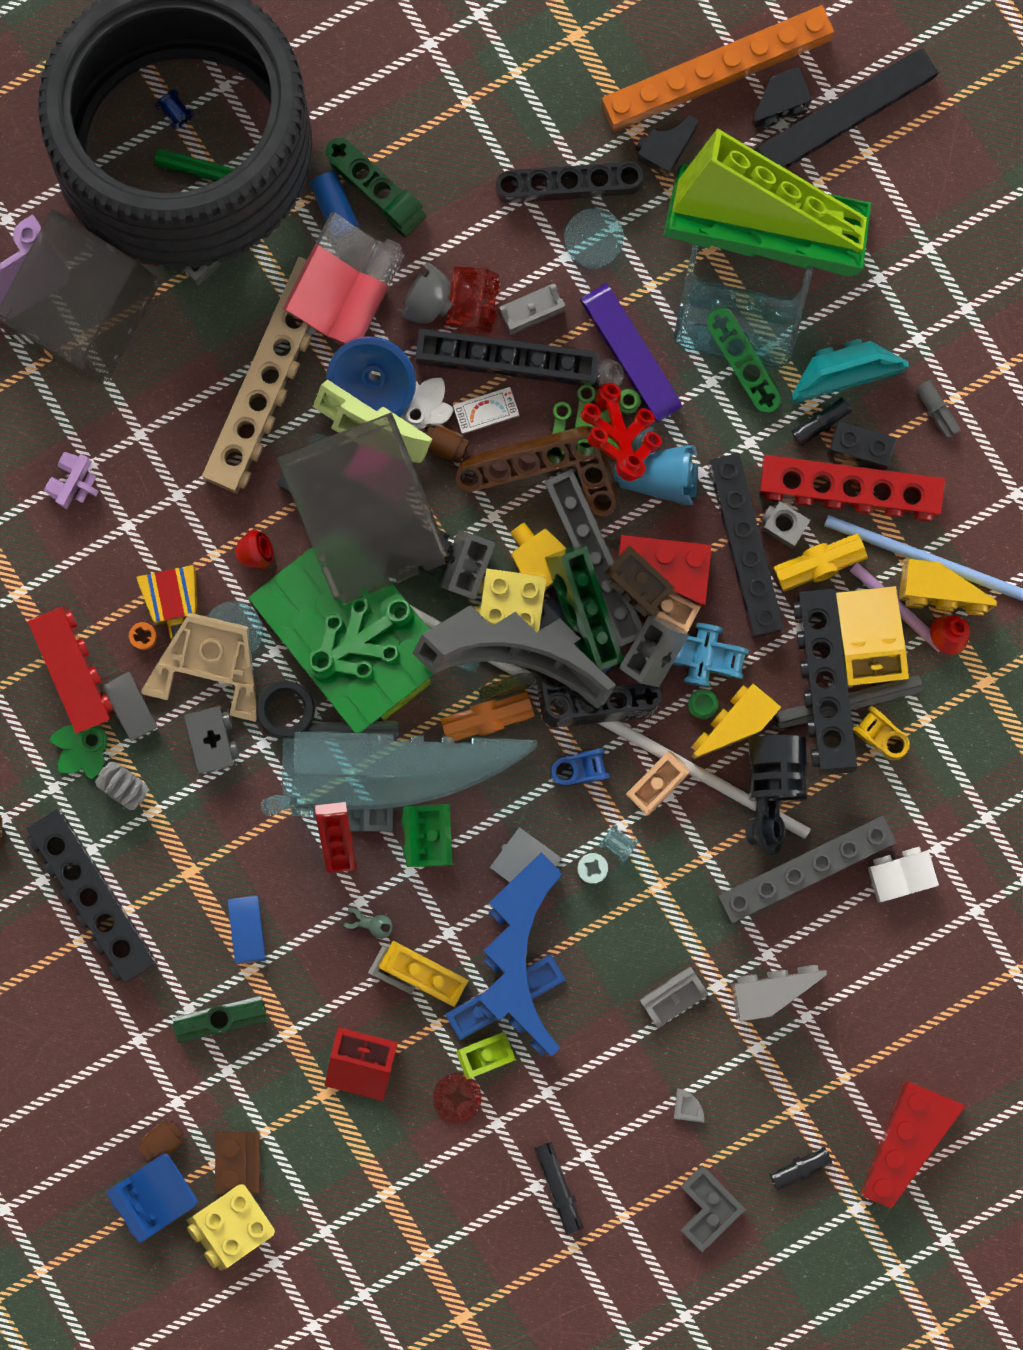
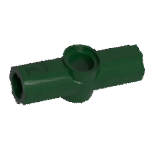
[172,995,268,1043]

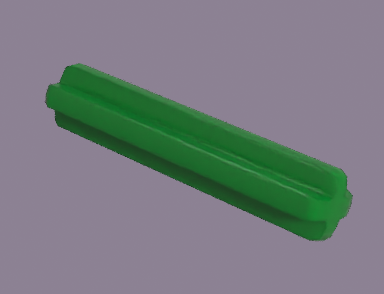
[154,149,235,182]

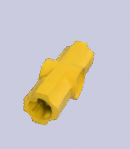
[774,533,868,592]

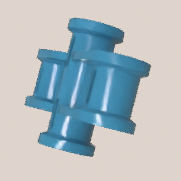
[672,623,749,688]

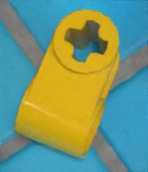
[853,706,910,760]

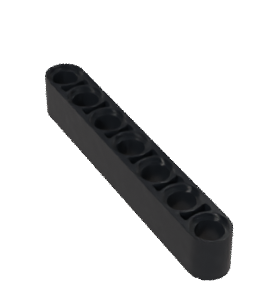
[754,48,939,169]

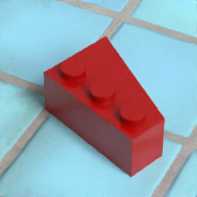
[618,535,712,608]

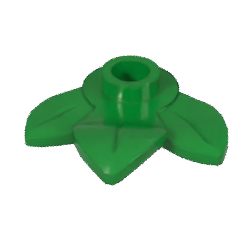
[50,725,107,779]

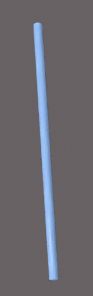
[824,515,1023,601]

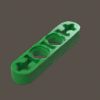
[707,307,780,412]

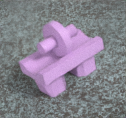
[44,452,99,509]

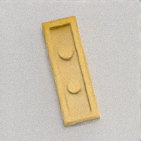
[379,941,469,1007]

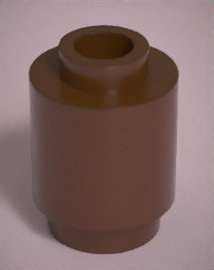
[426,424,470,463]
[137,1120,184,1162]

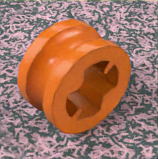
[129,622,157,650]

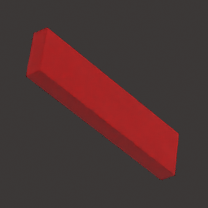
[315,802,357,873]

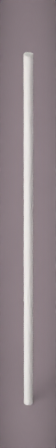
[410,605,811,839]

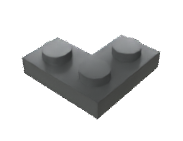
[680,1165,746,1252]

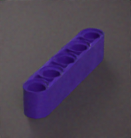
[580,283,683,423]

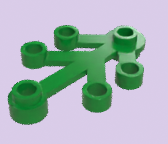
[308,598,413,681]

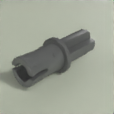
[914,379,960,438]

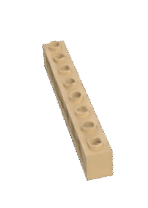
[202,257,312,494]

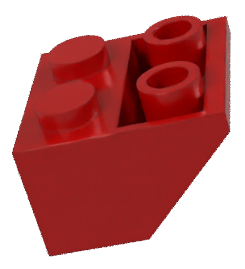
[324,1027,398,1101]

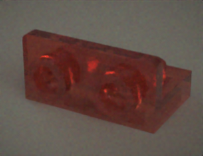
[446,266,500,333]

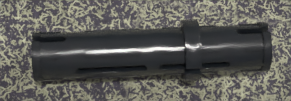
[533,1141,584,1235]

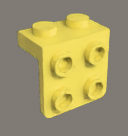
[475,569,546,632]
[187,1184,275,1271]

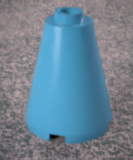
[614,445,698,505]

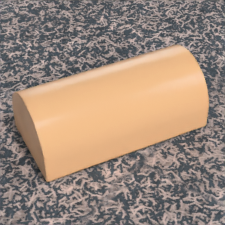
[648,591,701,634]
[626,751,691,816]

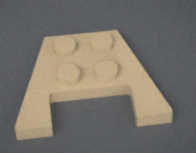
[141,612,258,722]

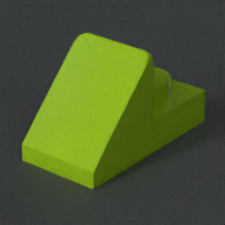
[456,1032,516,1080]

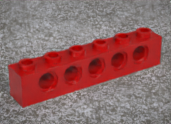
[758,455,945,522]

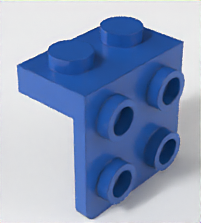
[106,1154,198,1244]

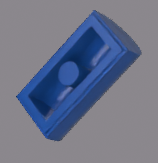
[309,171,360,239]

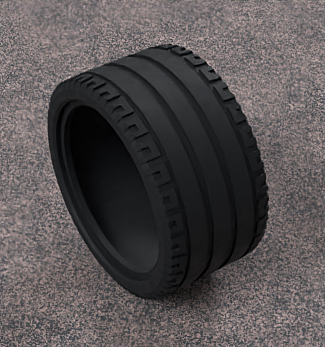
[38,0,312,269]

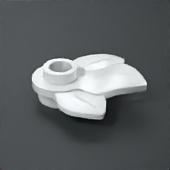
[401,378,454,430]

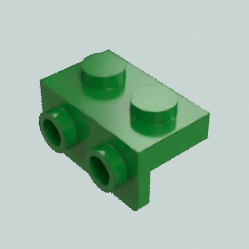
[401,804,453,867]

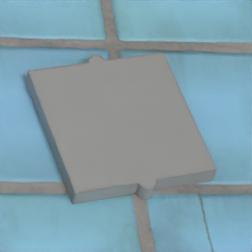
[490,827,562,882]

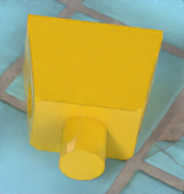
[510,522,566,591]

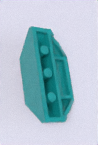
[790,339,909,405]

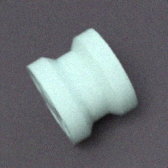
[577,853,608,884]

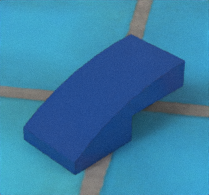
[228,896,266,964]

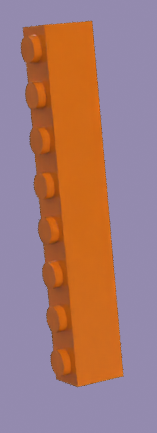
[601,5,834,133]

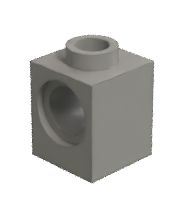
[761,502,811,549]

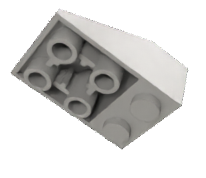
[731,965,827,1021]

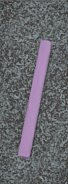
[850,563,940,653]

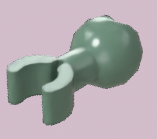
[344,908,393,939]

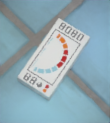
[453,387,519,435]

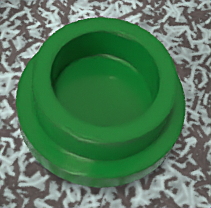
[688,689,718,719]

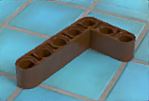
[455,426,618,517]

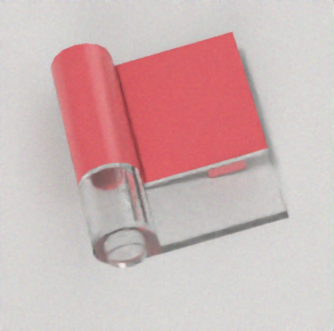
[282,212,405,346]

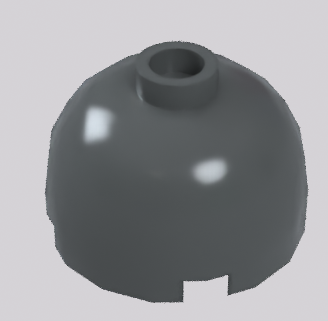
[396,262,453,324]

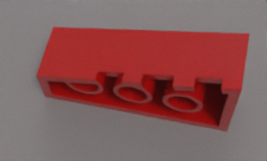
[28,604,114,734]
[859,1081,966,1208]

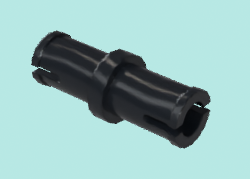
[791,397,852,446]
[769,1146,833,1191]

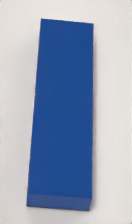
[445,954,566,1041]

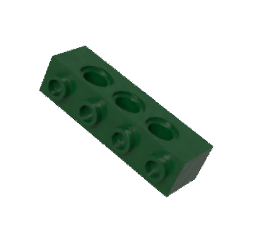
[545,546,624,671]

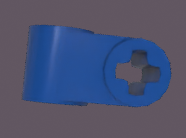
[550,748,610,786]

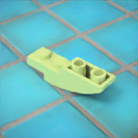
[313,380,432,463]

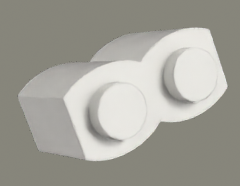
[868,847,939,903]

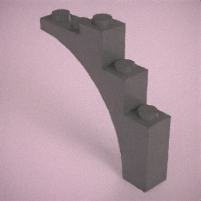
[412,605,616,709]

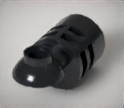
[745,735,807,855]

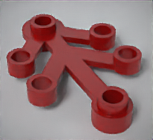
[580,383,662,481]

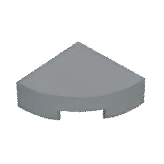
[673,1088,704,1123]

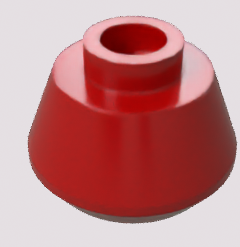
[235,529,274,569]
[930,615,970,655]

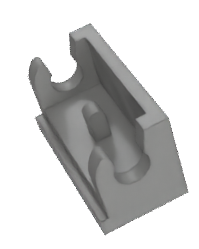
[498,283,565,335]
[639,967,708,1028]

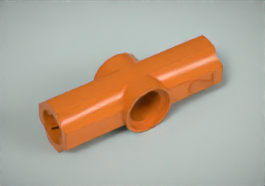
[440,692,535,744]

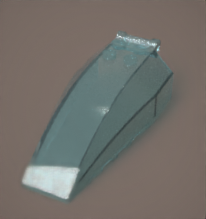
[260,732,537,816]

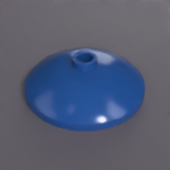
[327,336,416,416]

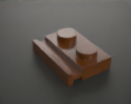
[215,1131,260,1194]

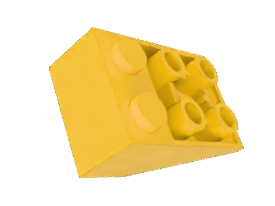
[899,559,997,616]
[836,586,909,686]
[691,684,781,760]

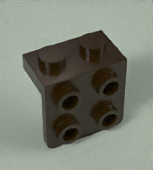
[605,545,675,617]

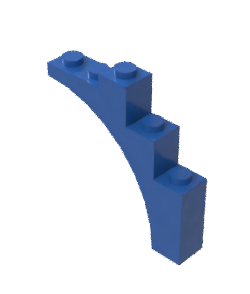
[478,852,562,1057]

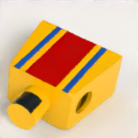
[137,565,198,639]

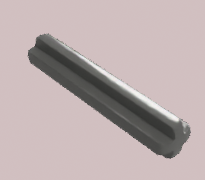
[309,721,399,739]

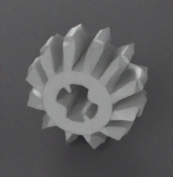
[95,762,148,810]

